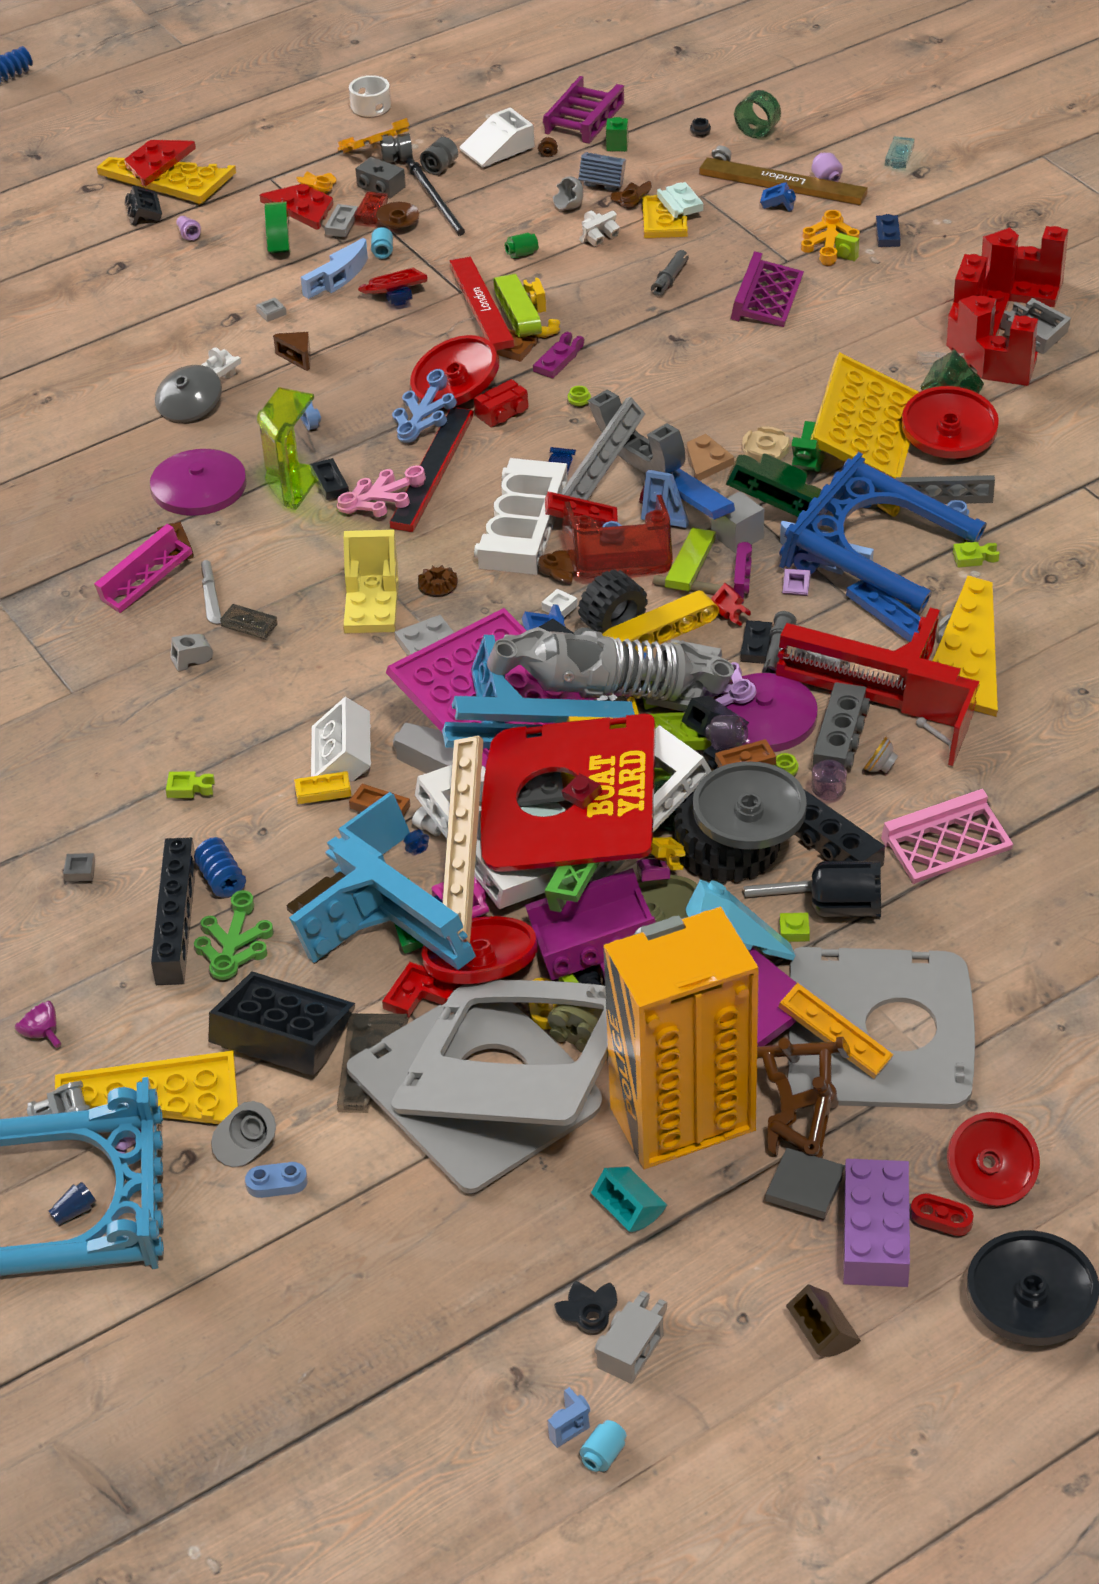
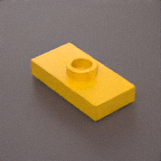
[294,771,352,804]

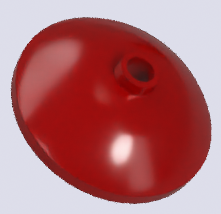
[947,1112,1040,1206]

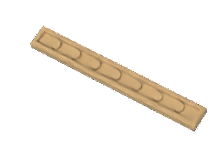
[443,736,483,943]

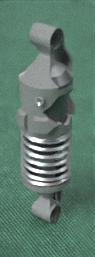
[487,627,734,702]

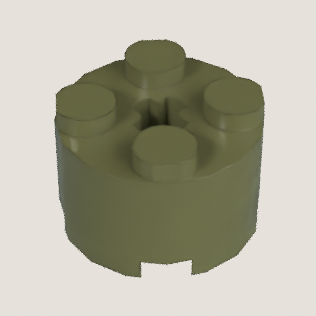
[548,1004,603,1053]

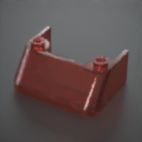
[562,495,673,579]

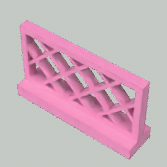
[881,789,1013,884]

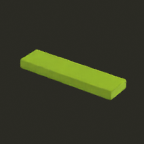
[665,528,716,591]

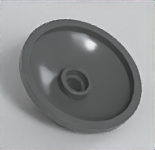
[155,365,222,423]

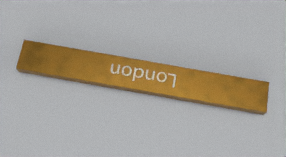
[699,157,868,205]

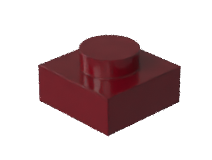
[561,774,602,809]

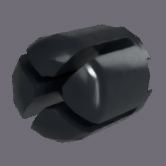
[812,861,881,917]

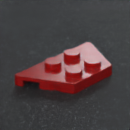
[124,140,196,187]
[259,184,334,230]

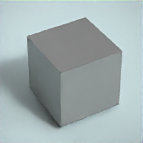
[711,491,764,553]

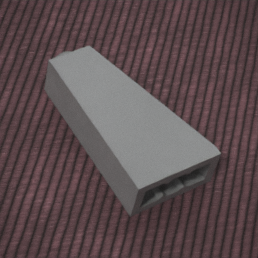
[393,723,454,773]

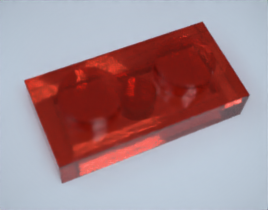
[354,192,388,225]

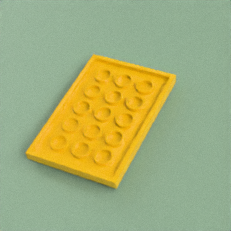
[811,352,919,479]

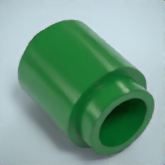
[504,232,539,258]

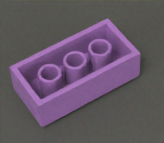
[843,1159,910,1287]

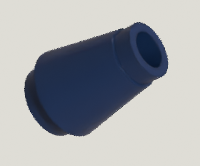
[48,1182,96,1225]

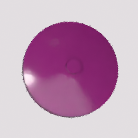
[150,449,247,516]
[713,673,818,752]

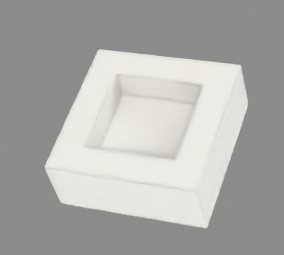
[542,589,578,617]

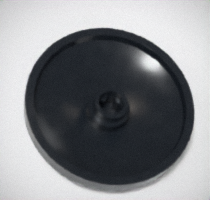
[967,1230,1099,1346]

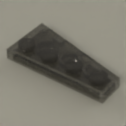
[337,1013,408,1113]

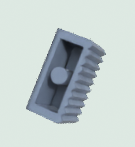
[578,152,626,190]

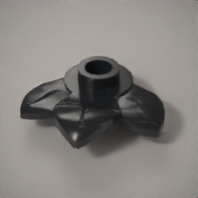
[554,1281,618,1333]

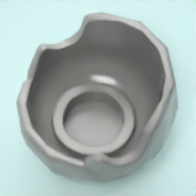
[553,176,584,210]

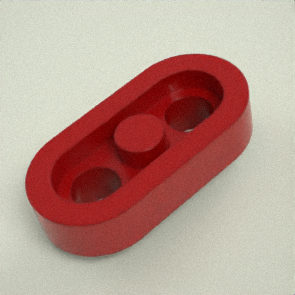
[911,1193,974,1236]

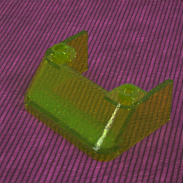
[257,387,316,510]

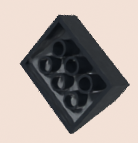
[208,971,355,1076]

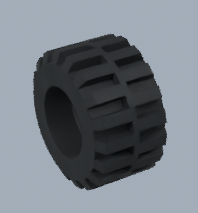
[578,569,648,634]

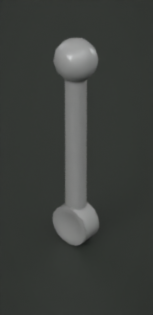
[916,717,952,749]

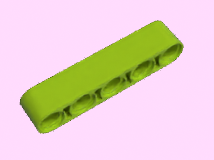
[493,274,542,338]

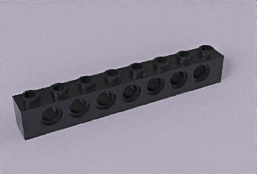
[703,735,885,867]

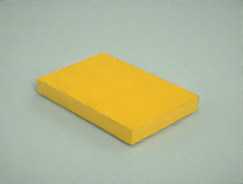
[642,195,688,238]

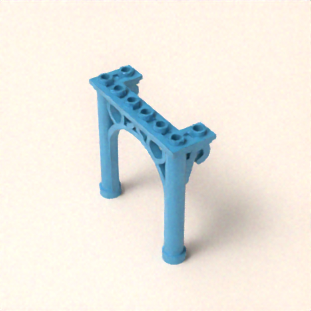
[0,1077,164,1276]

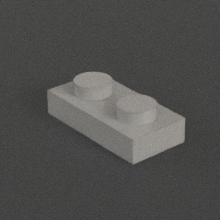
[324,204,359,237]

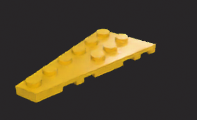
[97,157,236,204]

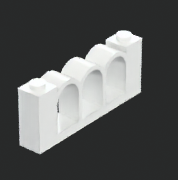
[474,458,568,575]
[586,725,712,883]
[415,765,558,909]

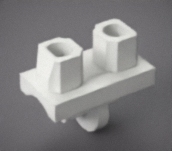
[579,210,620,247]
[201,348,241,378]

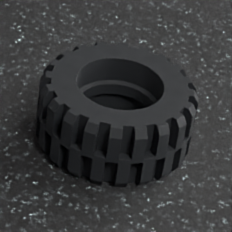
[674,790,781,883]

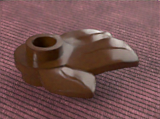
[611,181,652,208]
[538,550,587,583]

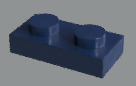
[876,214,901,247]

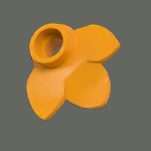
[296,171,336,193]

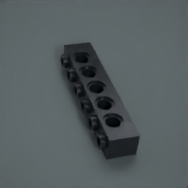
[151,837,196,986]

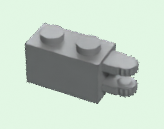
[594,1291,668,1384]

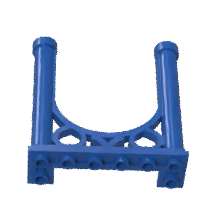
[779,452,987,613]

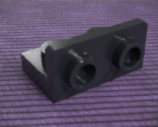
[125,186,162,226]

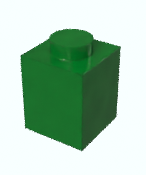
[606,117,629,152]

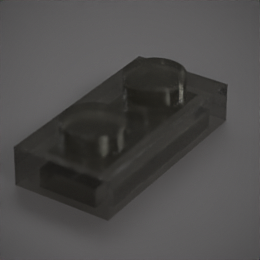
[220,604,278,639]

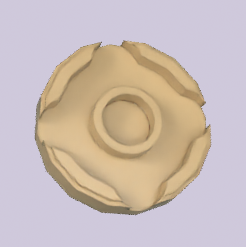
[742,426,790,462]

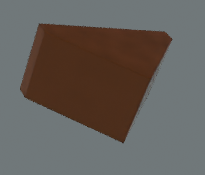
[273,332,311,371]

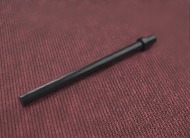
[406,157,465,236]

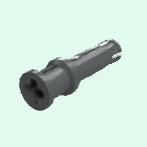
[762,611,797,674]

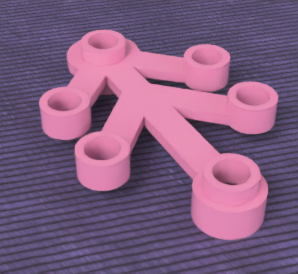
[337,466,426,517]

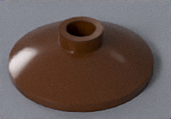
[376,202,419,228]

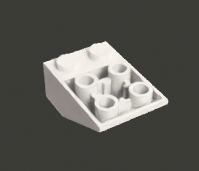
[460,107,535,168]

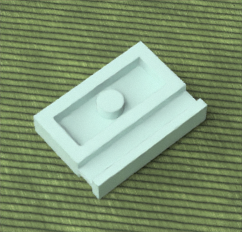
[657,182,703,218]

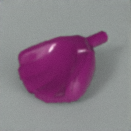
[15,1000,62,1048]

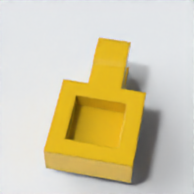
[523,278,546,313]
[651,837,685,870]

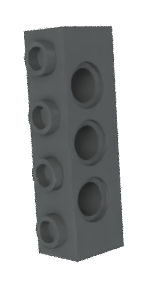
[813,682,870,778]

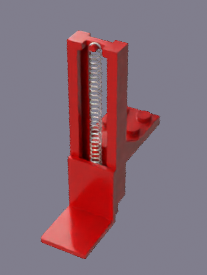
[776,607,980,766]

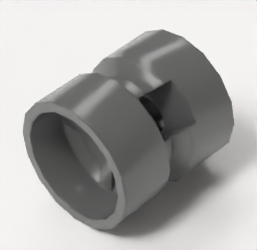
[380,133,413,163]
[420,137,458,175]

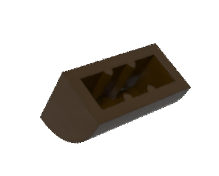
[786,1284,861,1357]

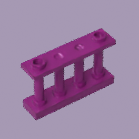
[543,76,624,144]

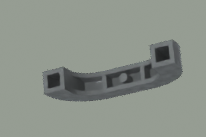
[588,389,686,473]

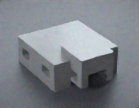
[1000,298,1071,354]

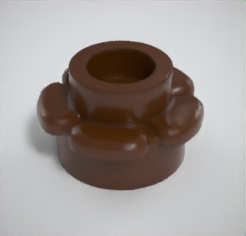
[538,137,558,157]

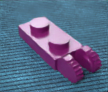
[533,332,584,378]
[734,542,752,604]

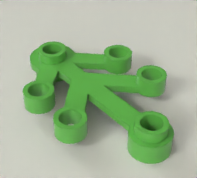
[194,890,274,980]

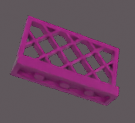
[731,251,804,327]

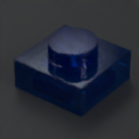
[386,287,413,306]

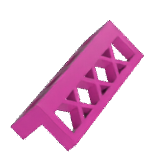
[94,524,193,613]

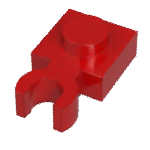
[711,583,751,626]

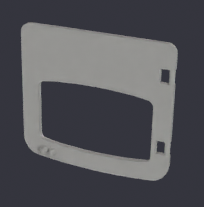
[391,980,608,1126]

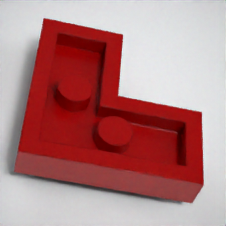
[382,962,461,1018]

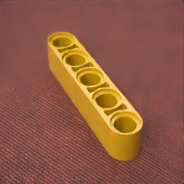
[602,590,719,651]

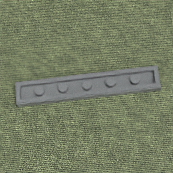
[560,397,645,500]

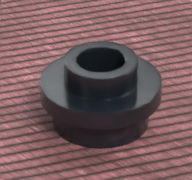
[690,118,711,136]

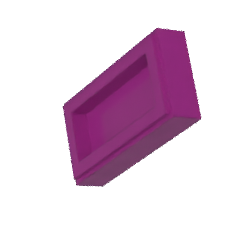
[636,858,670,881]

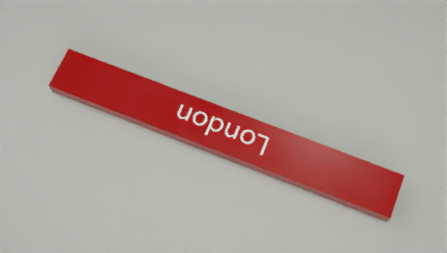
[450,256,514,351]

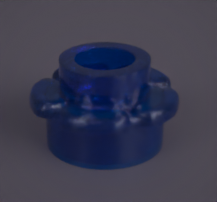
[403,829,429,855]

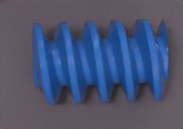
[0,46,33,83]
[194,837,246,898]

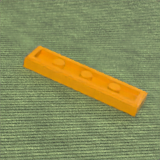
[778,982,894,1079]

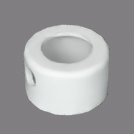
[349,76,391,117]

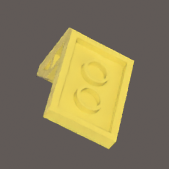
[343,530,399,633]

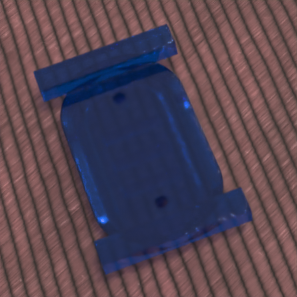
[548,447,576,478]

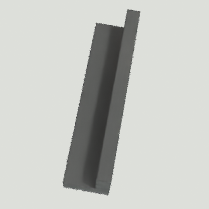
[895,475,995,504]

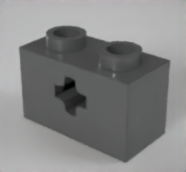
[355,157,406,199]

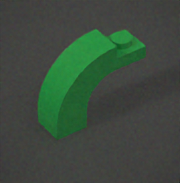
[265,201,291,254]
[791,421,826,472]

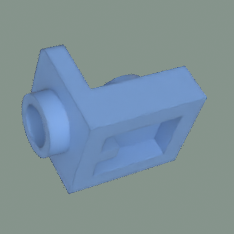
[547,1387,591,1448]

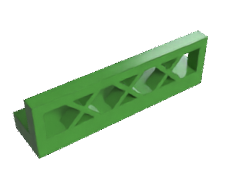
[545,862,600,912]

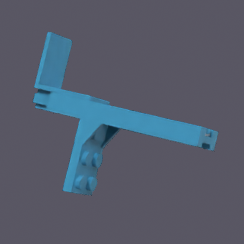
[289,792,476,970]

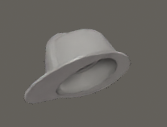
[211,1101,276,1167]

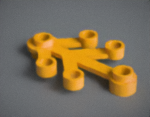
[338,118,410,153]
[801,210,860,266]

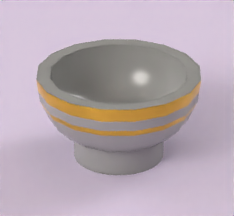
[863,736,898,773]

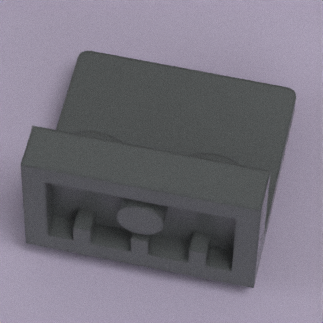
[518,772,565,806]

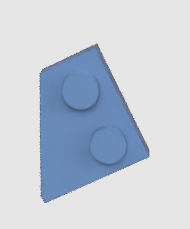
[641,470,689,528]

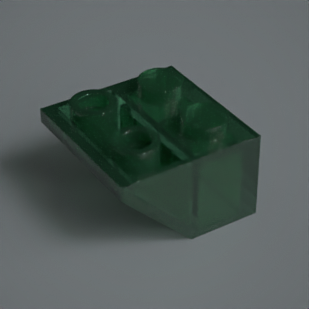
[920,349,984,394]

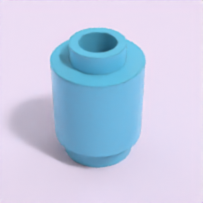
[371,228,393,259]
[580,1420,627,1472]

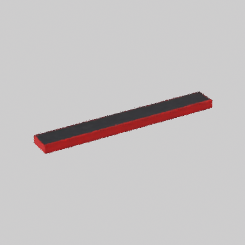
[390,407,473,532]

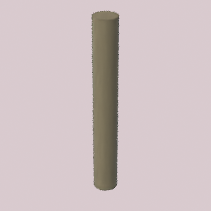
[653,574,722,594]

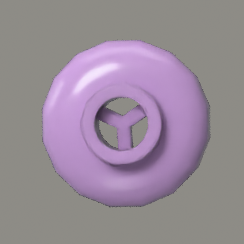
[811,153,843,182]

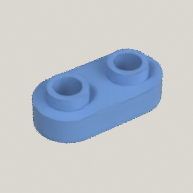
[293,393,321,430]
[245,1162,308,1198]

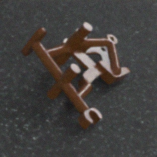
[757,1037,850,1158]

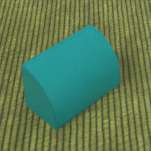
[591,1166,667,1232]

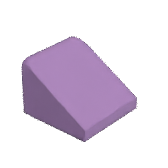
[783,569,811,596]

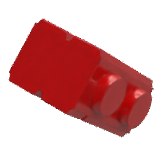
[474,379,529,427]

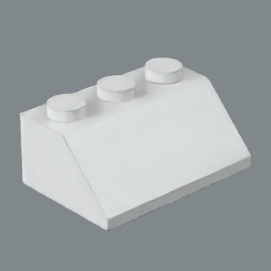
[311,696,371,781]

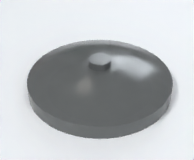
[693,762,807,849]

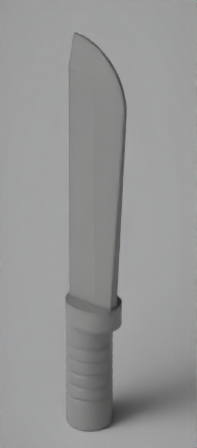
[201,560,222,624]

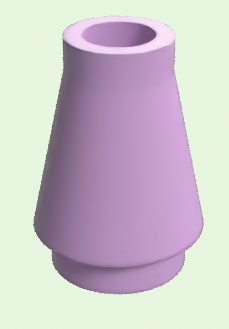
[177,216,201,240]

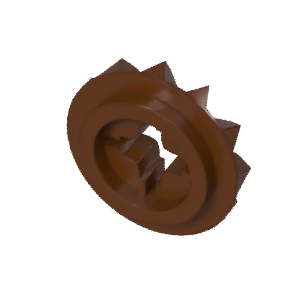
[418,565,458,595]

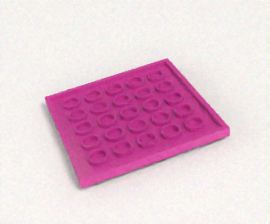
[386,608,594,768]

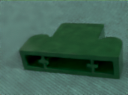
[726,453,822,517]

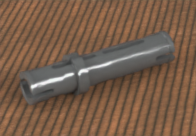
[651,250,689,296]

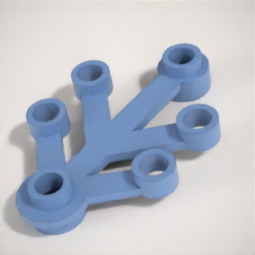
[392,369,457,443]

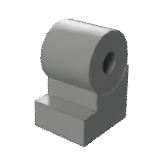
[170,634,213,671]

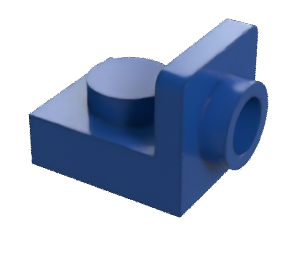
[760,182,796,212]

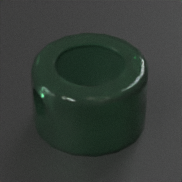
[734,90,781,138]

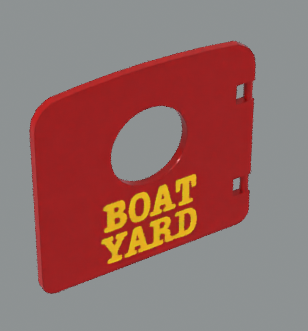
[481,714,656,872]

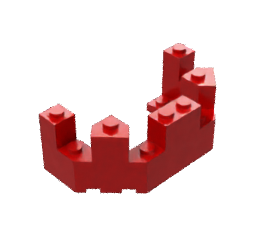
[946,226,1069,386]

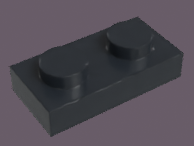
[310,458,349,500]
[740,620,772,664]

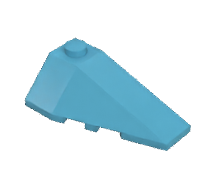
[685,879,796,960]

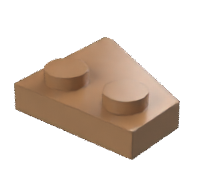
[686,434,734,481]

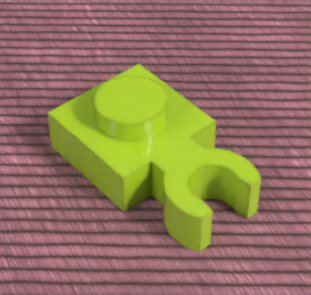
[953,542,1000,568]
[166,771,215,798]

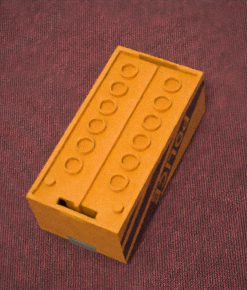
[603,907,758,1170]

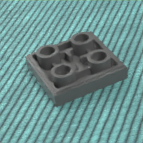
[765,1148,845,1219]

